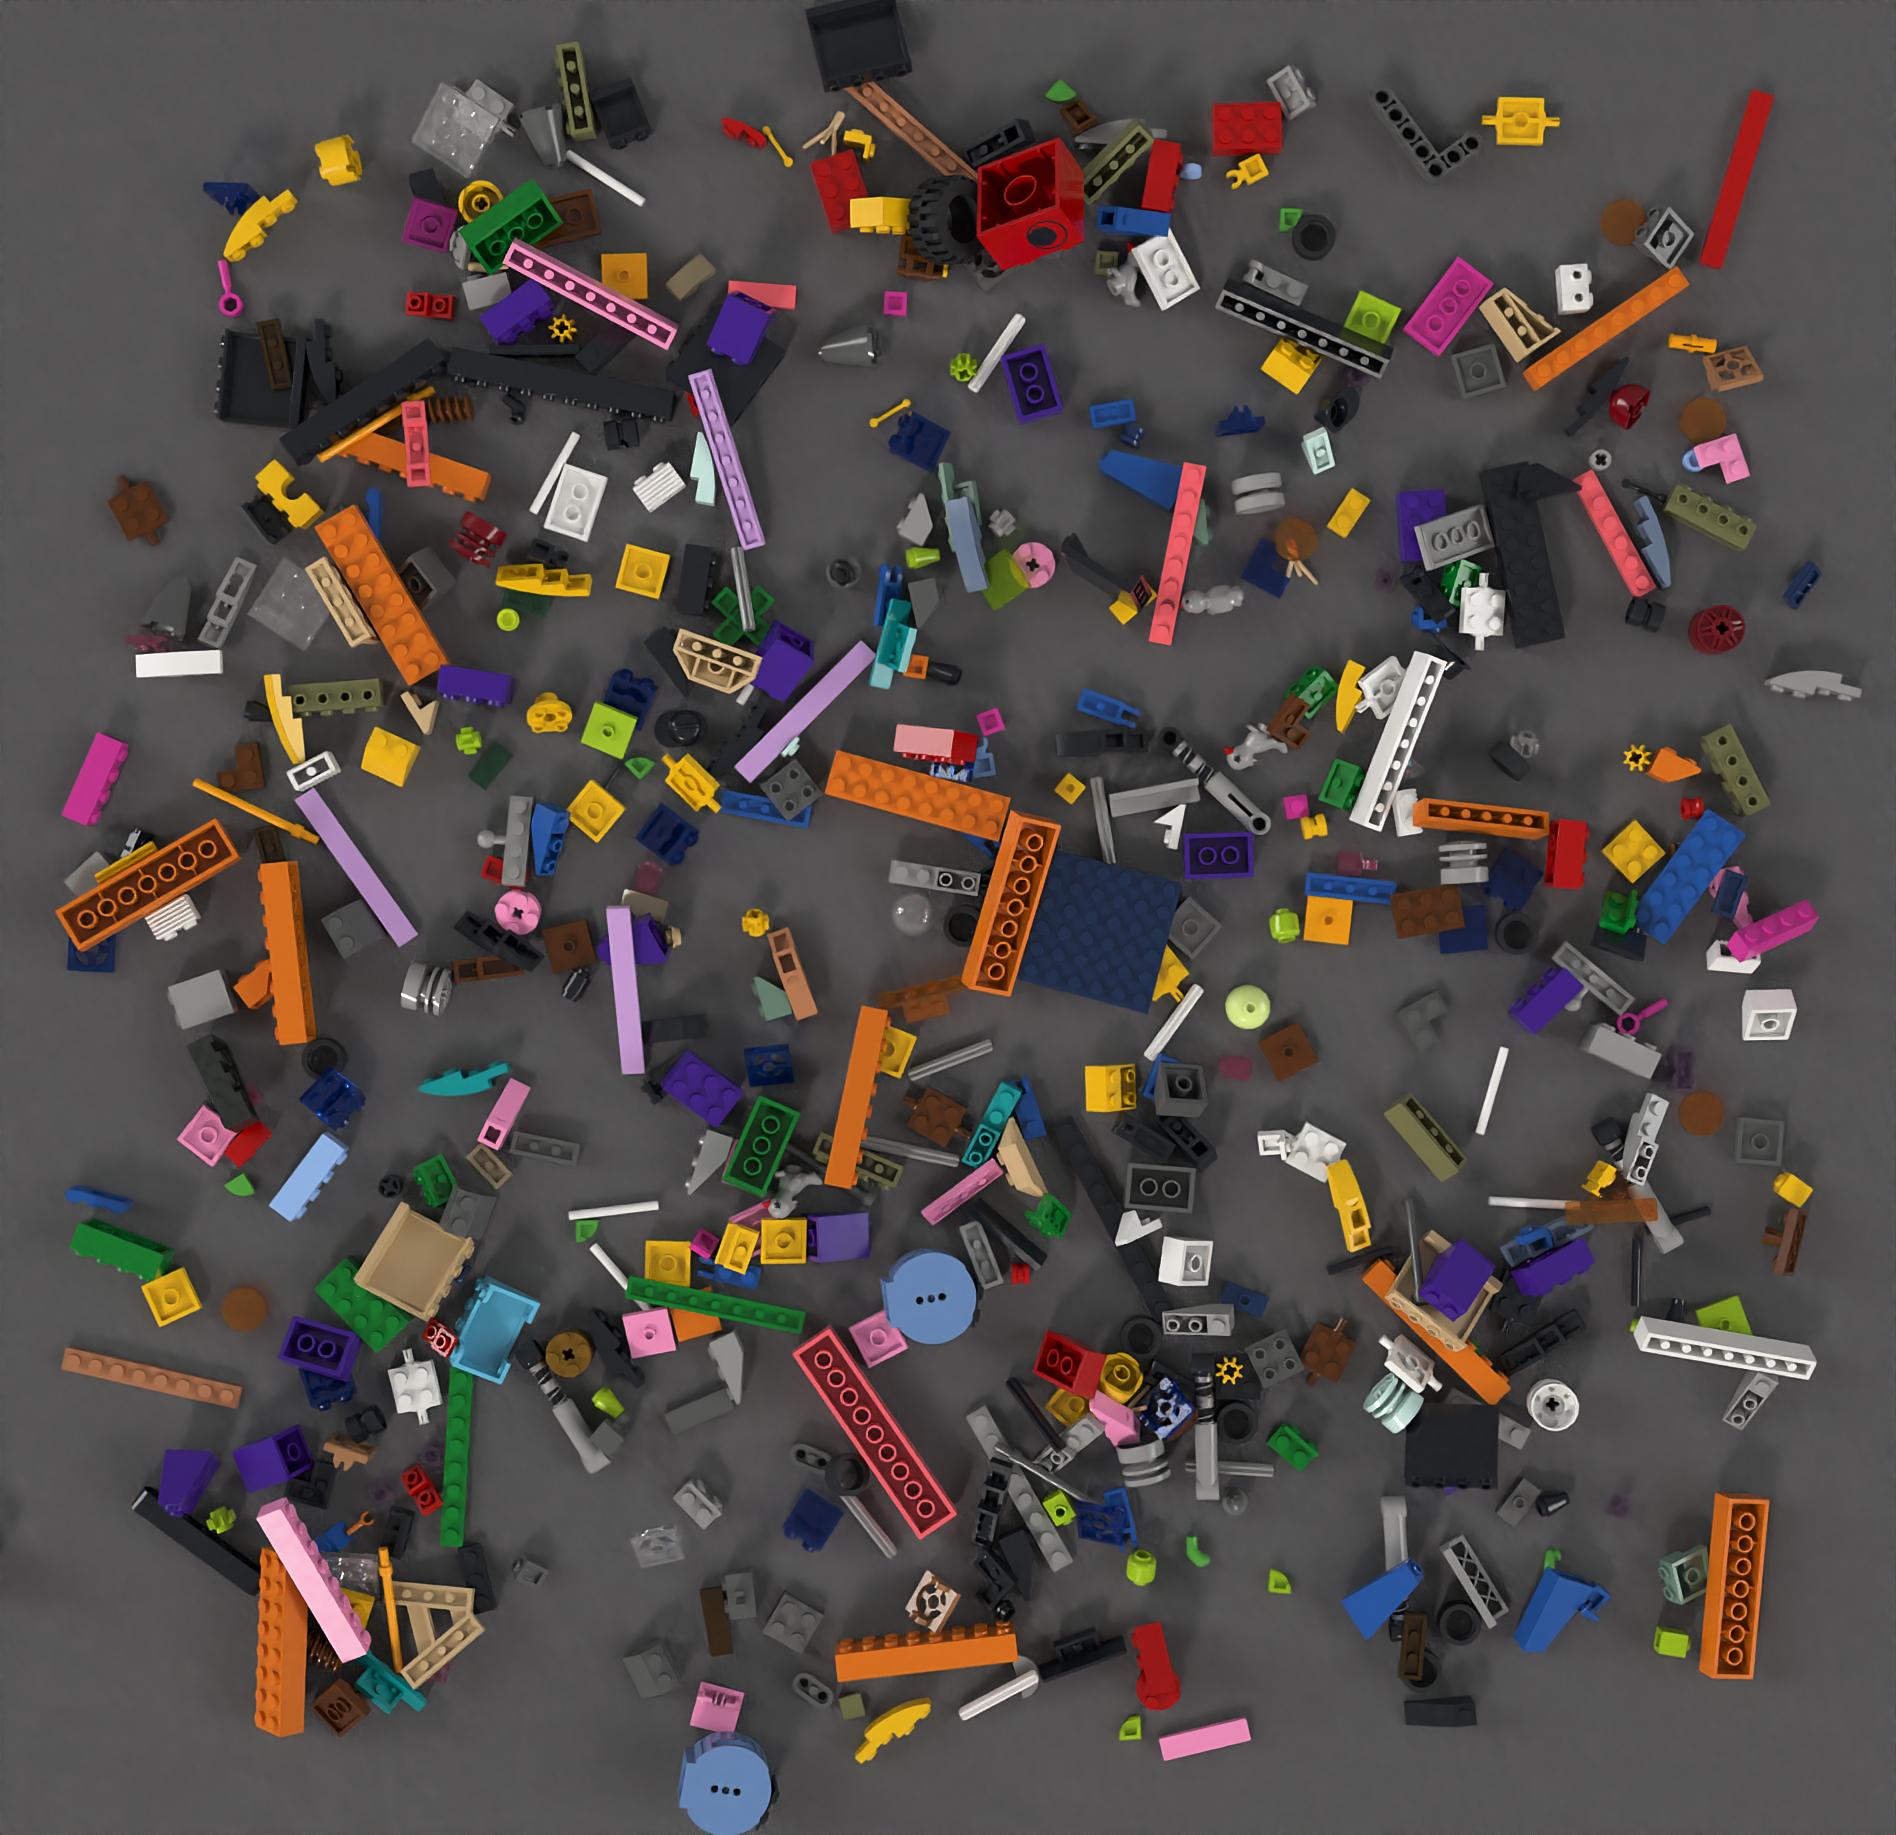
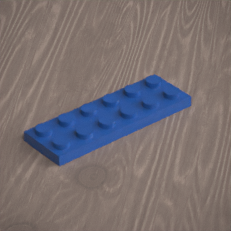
[1634,809,1746,945]

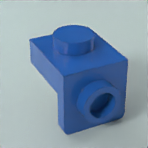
[1411,606,1447,633]
[1514,1225,1554,1249]
[1578,1580,1611,1622]

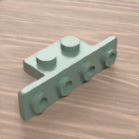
[938,462,982,553]

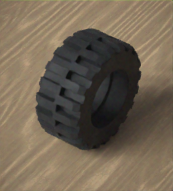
[907,174,984,265]

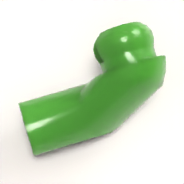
[1186,1535,1210,1567]
[1544,1549,1561,1572]

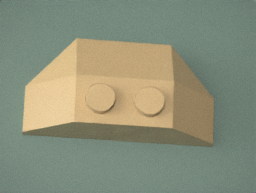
[673,628,763,694]
[996,1115,1049,1199]

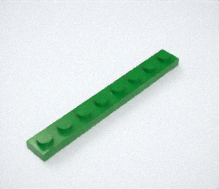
[625,1275,806,1334]
[440,1366,474,1547]

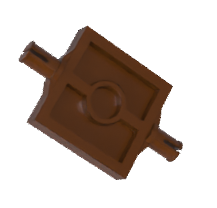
[107,475,170,547]
[902,1086,972,1147]
[1299,1316,1357,1388]

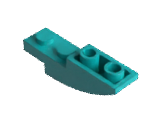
[418,1060,511,1096]
[962,1080,1022,1169]

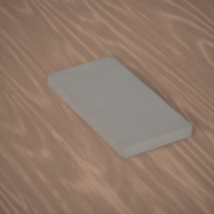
[1414,503,1495,571]

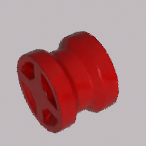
[1680,797,1704,820]
[1011,1262,1030,1285]

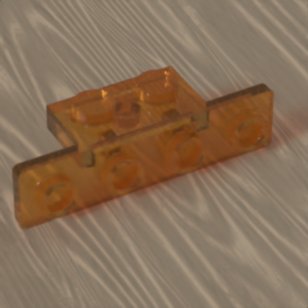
[877,975,968,1024]
[1565,1193,1658,1225]

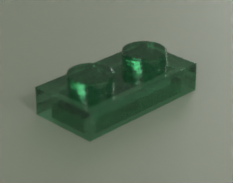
[501,588,552,618]
[468,741,514,790]

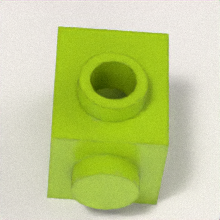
[1043,1489,1077,1526]
[1653,1626,1691,1658]

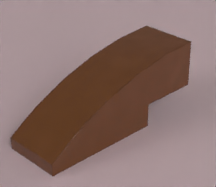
[450,956,524,984]

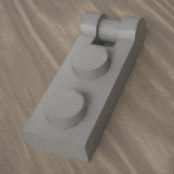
[1242,260,1308,307]

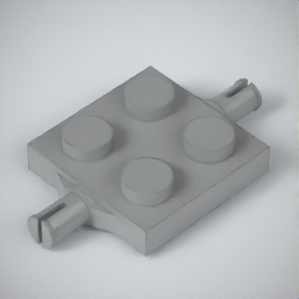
[450,79,518,144]

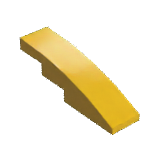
[495,563,592,596]
[264,674,305,764]

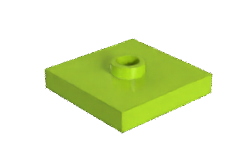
[1343,290,1401,344]
[581,701,638,759]
[1694,1295,1753,1336]

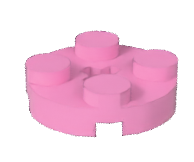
[1010,542,1055,588]
[495,889,542,935]

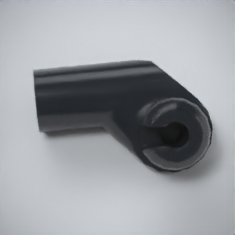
[502,393,526,425]

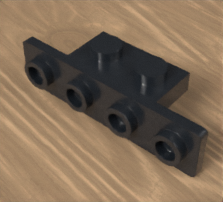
[1038,1626,1127,1683]

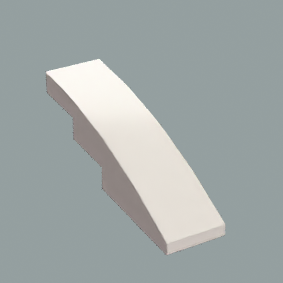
[136,650,223,678]

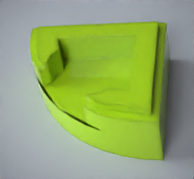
[1268,1568,1291,1594]
[1119,1714,1142,1740]

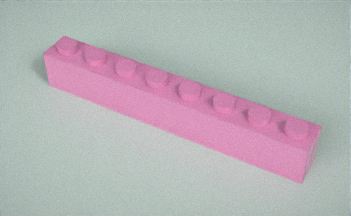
[503,237,679,350]
[256,1497,371,1663]

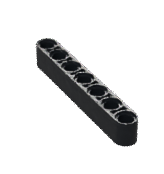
[131,1486,261,1596]

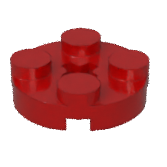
[1136,1669,1181,1711]

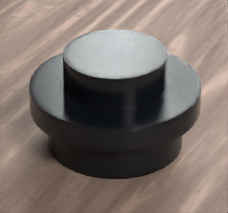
[995,1600,1016,1622]

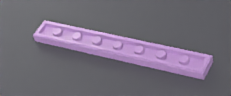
[688,369,766,551]
[734,641,876,783]
[295,788,418,948]
[606,905,645,1074]

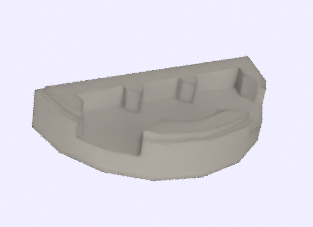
[450,226,471,270]
[1012,1653,1039,1699]

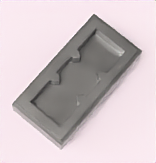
[1495,1477,1542,1527]

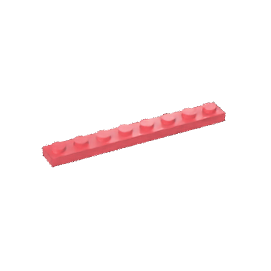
[1149,462,1207,645]

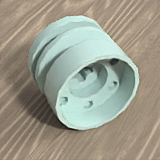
[1363,1372,1424,1434]

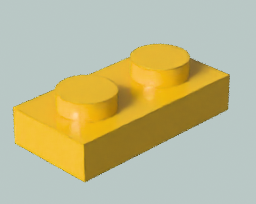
[1326,488,1371,539]

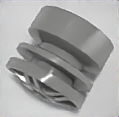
[1439,840,1489,884]
[401,962,452,1016]
[1116,1435,1171,1487]

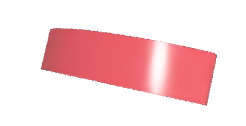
[401,401,431,487]

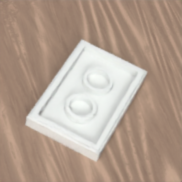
[1131,228,1200,310]
[544,463,608,542]

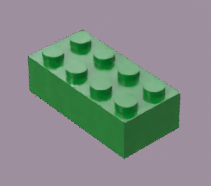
[458,178,563,275]
[722,1095,801,1198]
[69,1217,176,1282]
[314,1254,414,1353]

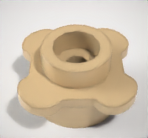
[664,926,681,948]

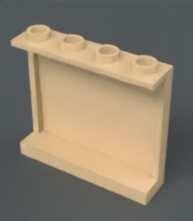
[354,1201,475,1322]
[1384,1230,1503,1352]

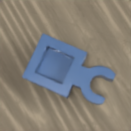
[971,738,996,779]

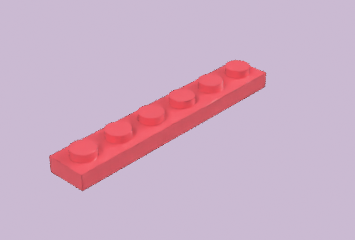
[1572,469,1657,597]

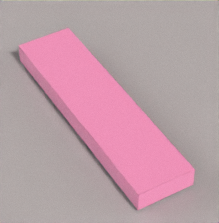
[920,1158,1004,1226]
[1158,1716,1251,1761]

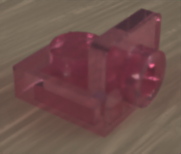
[634,861,663,895]
[1219,1054,1253,1082]

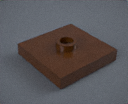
[542,919,597,974]
[1257,1021,1318,1082]

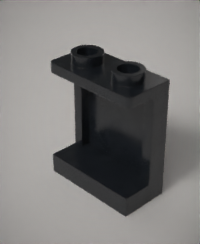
[589,77,653,150]

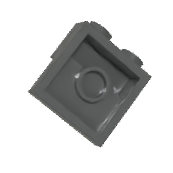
[1632,205,1694,271]

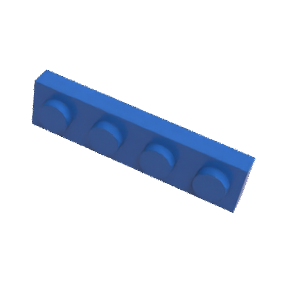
[719,790,812,828]
[1304,872,1397,904]

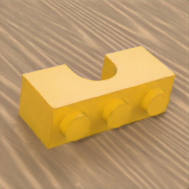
[255,459,325,530]

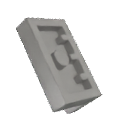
[1266,65,1316,120]
[673,1478,724,1530]

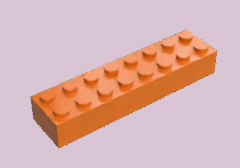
[314,504,451,686]
[825,750,1011,842]
[961,810,1061,997]
[55,818,242,952]
[258,861,317,1045]
[1699,1492,1769,1679]
[254,1546,308,1737]
[835,1621,1018,1682]

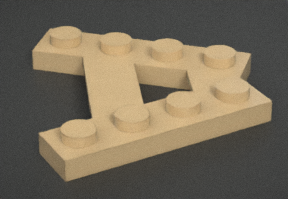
[383,1581,486,1689]

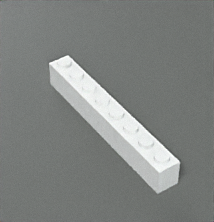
[1349,651,1447,832]
[1634,1316,1817,1380]

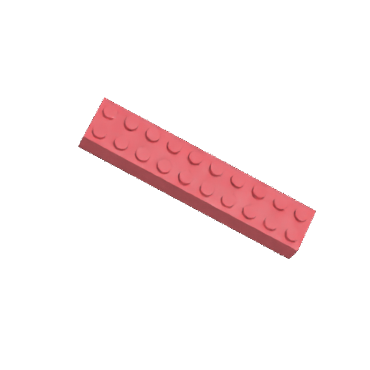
[792,1324,957,1540]

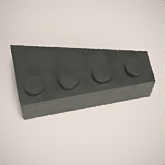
[186,1034,260,1133]

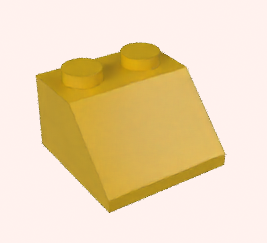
[361,726,421,787]

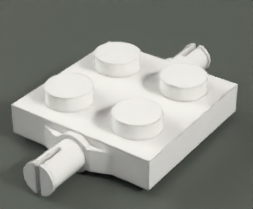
[1459,573,1506,650]
[1355,656,1409,719]
[1285,1122,1351,1183]
[1378,1334,1443,1394]
[388,1348,443,1425]

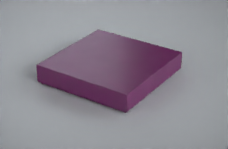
[401,196,459,254]

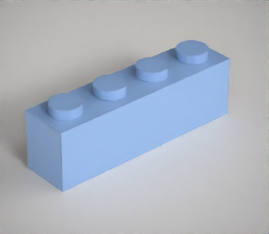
[269,1132,349,1222]

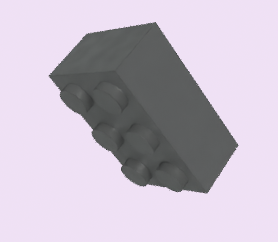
[1123,1160,1196,1213]

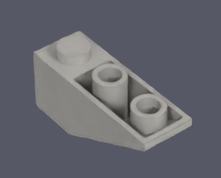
[685,1128,735,1195]
[1162,1304,1235,1336]
[708,1329,744,1404]
[1722,1369,1778,1430]

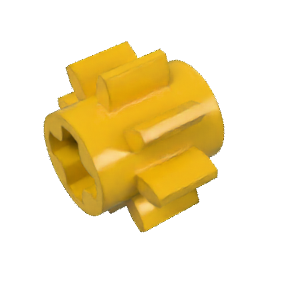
[548,314,578,344]
[1623,744,1652,771]
[742,909,769,937]
[1215,1356,1243,1384]

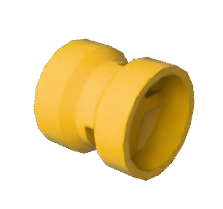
[1300,813,1327,840]

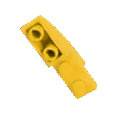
[223,189,298,262]
[1325,1159,1371,1252]
[855,1697,931,1764]

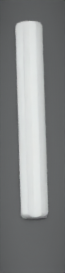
[968,314,1025,393]
[1144,984,1204,1061]
[958,1670,1039,1720]

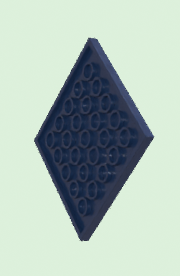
[1017,850,1182,1014]

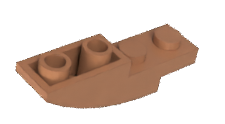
[767,927,819,1021]

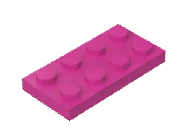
[1403,256,1494,357]

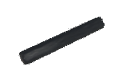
[1005,1377,1066,1453]

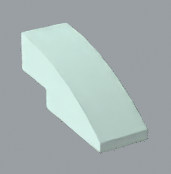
[690,432,716,506]

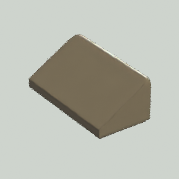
[621,888,669,923]

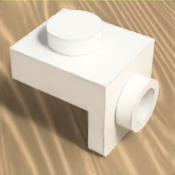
[1258,1130,1291,1160]

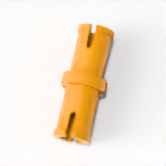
[1668,333,1717,354]

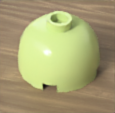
[1225,985,1270,1029]

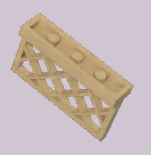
[305,557,380,648]

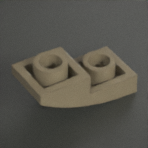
[665,254,716,302]

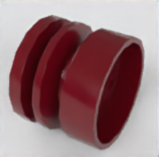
[447,510,508,568]
[1688,605,1745,655]

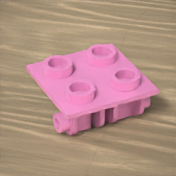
[690,1681,744,1732]

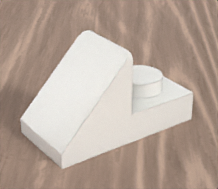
[1153,804,1186,850]
[1115,1210,1163,1246]

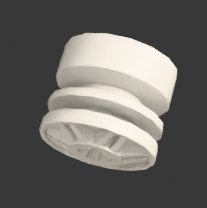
[1526,1378,1579,1431]

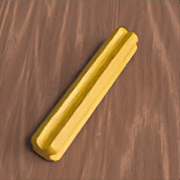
[94,841,158,885]

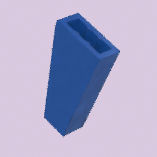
[1097,450,1183,513]
[1341,1557,1424,1640]
[1513,1567,1593,1654]

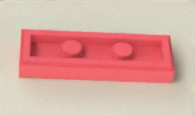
[728,281,797,310]

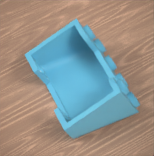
[448,1275,540,1384]

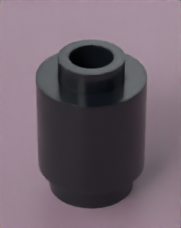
[561,968,592,1003]

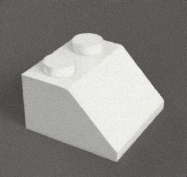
[1742,989,1797,1040]
[1158,1236,1213,1286]

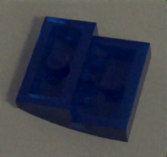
[1438,905,1488,954]

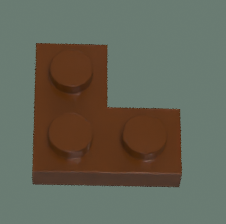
[1266,693,1311,751]
[216,742,266,793]

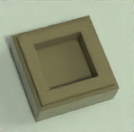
[1094,250,1119,275]
[838,1691,866,1720]

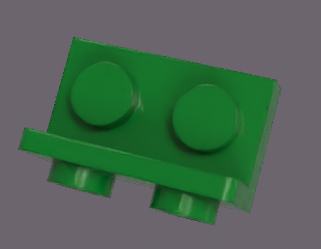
[1438,559,1483,608]
[1284,665,1339,720]
[1318,758,1365,812]
[1599,890,1639,935]
[413,1154,457,1208]
[1024,1193,1072,1238]
[1266,1421,1320,1472]

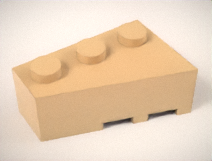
[1479,288,1561,363]

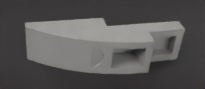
[1074,119,1167,152]
[1764,671,1862,702]
[888,860,981,896]
[1623,1093,1669,1187]
[1033,1412,1106,1474]

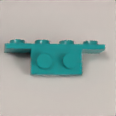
[868,598,917,689]
[354,1649,428,1714]

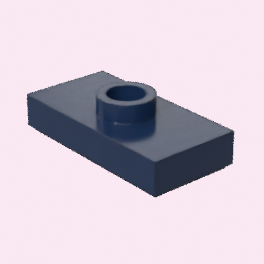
[1782,560,1822,610]
[1710,869,1748,920]
[1219,1280,1269,1318]

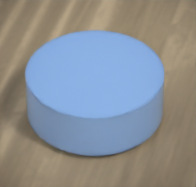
[1179,163,1202,180]
[1682,449,1703,473]

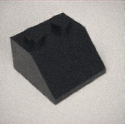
[1590,920,1647,962]

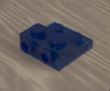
[888,411,951,473]
[603,669,659,732]
[635,802,700,867]
[1480,848,1544,912]
[299,1066,366,1131]
[299,1368,358,1412]
[781,1488,844,1553]

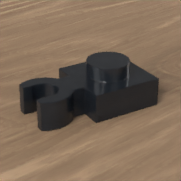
[526,538,569,569]

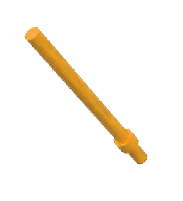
[317,385,435,463]
[193,778,320,845]
[378,1547,403,1673]

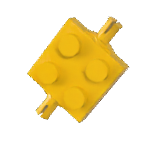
[1481,97,1560,146]
[661,753,722,814]
[1152,944,1190,1003]

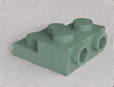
[1658,1544,1709,1605]

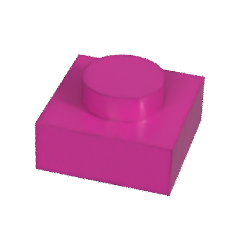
[884,291,908,317]
[976,708,1005,737]
[1283,794,1309,820]
[689,1228,720,1260]

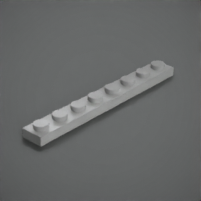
[966,1405,1073,1572]

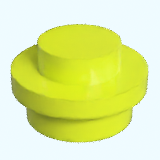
[497,608,520,631]

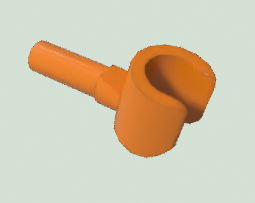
[345,1511,375,1536]

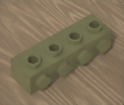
[554,41,597,142]
[1083,116,1154,205]
[1660,484,1758,552]
[288,679,385,718]
[1700,724,1771,817]
[1383,1092,1468,1182]
[812,1132,904,1191]

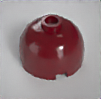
[1607,383,1651,430]

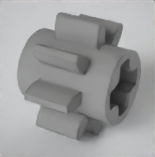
[988,509,1016,537]
[1510,730,1539,758]

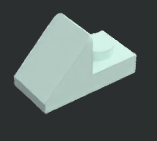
[1301,427,1335,475]

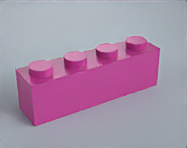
[61,732,129,826]
[1726,899,1820,963]

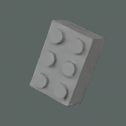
[1579,1022,1662,1079]

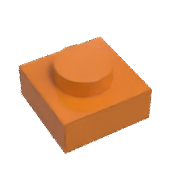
[903,654,929,680]

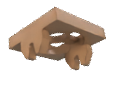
[1703,345,1763,392]
[323,1433,377,1471]
[905,1570,961,1634]

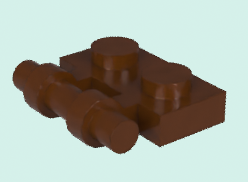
[897,235,943,282]

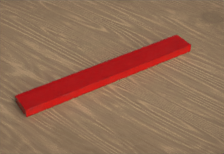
[1698,89,1774,270]

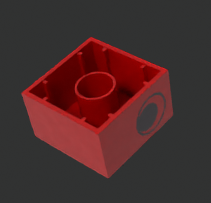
[977,137,1084,270]

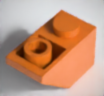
[1644,747,1702,783]
[233,959,274,1010]

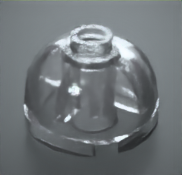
[891,892,936,936]

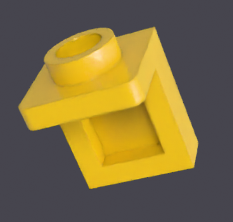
[844,129,876,163]

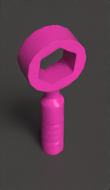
[218,260,243,317]
[1615,998,1668,1035]

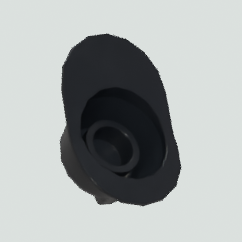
[1314,387,1360,433]
[1432,633,1471,680]
[654,710,708,748]

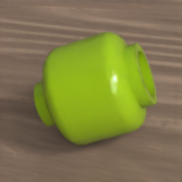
[1269,908,1300,943]
[1126,1550,1157,1586]

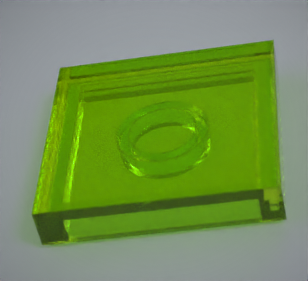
[981,548,1032,611]

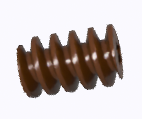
[426,393,475,425]
[306,1629,344,1674]

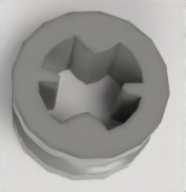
[1589,449,1611,471]

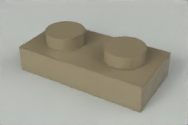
[466,1143,514,1190]

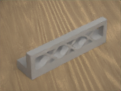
[1108,778,1200,817]
[1439,1533,1509,1629]

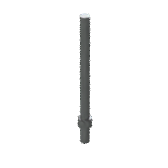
[994,1441,1113,1518]

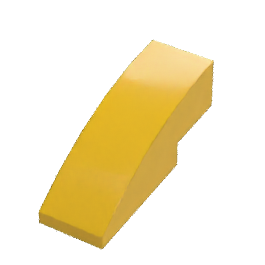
[1336,660,1367,734]

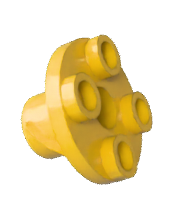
[526,692,572,733]

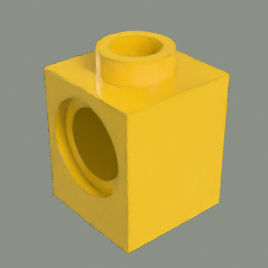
[1054,773,1086,805]
[1772,1172,1813,1208]

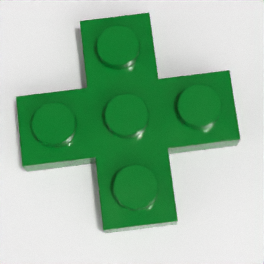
[711,585,775,647]

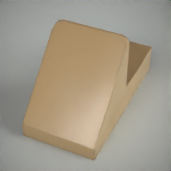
[400,691,439,735]

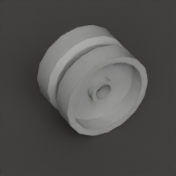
[1231,473,1285,515]

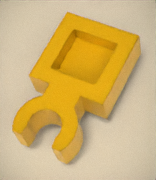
[1226,153,1269,189]

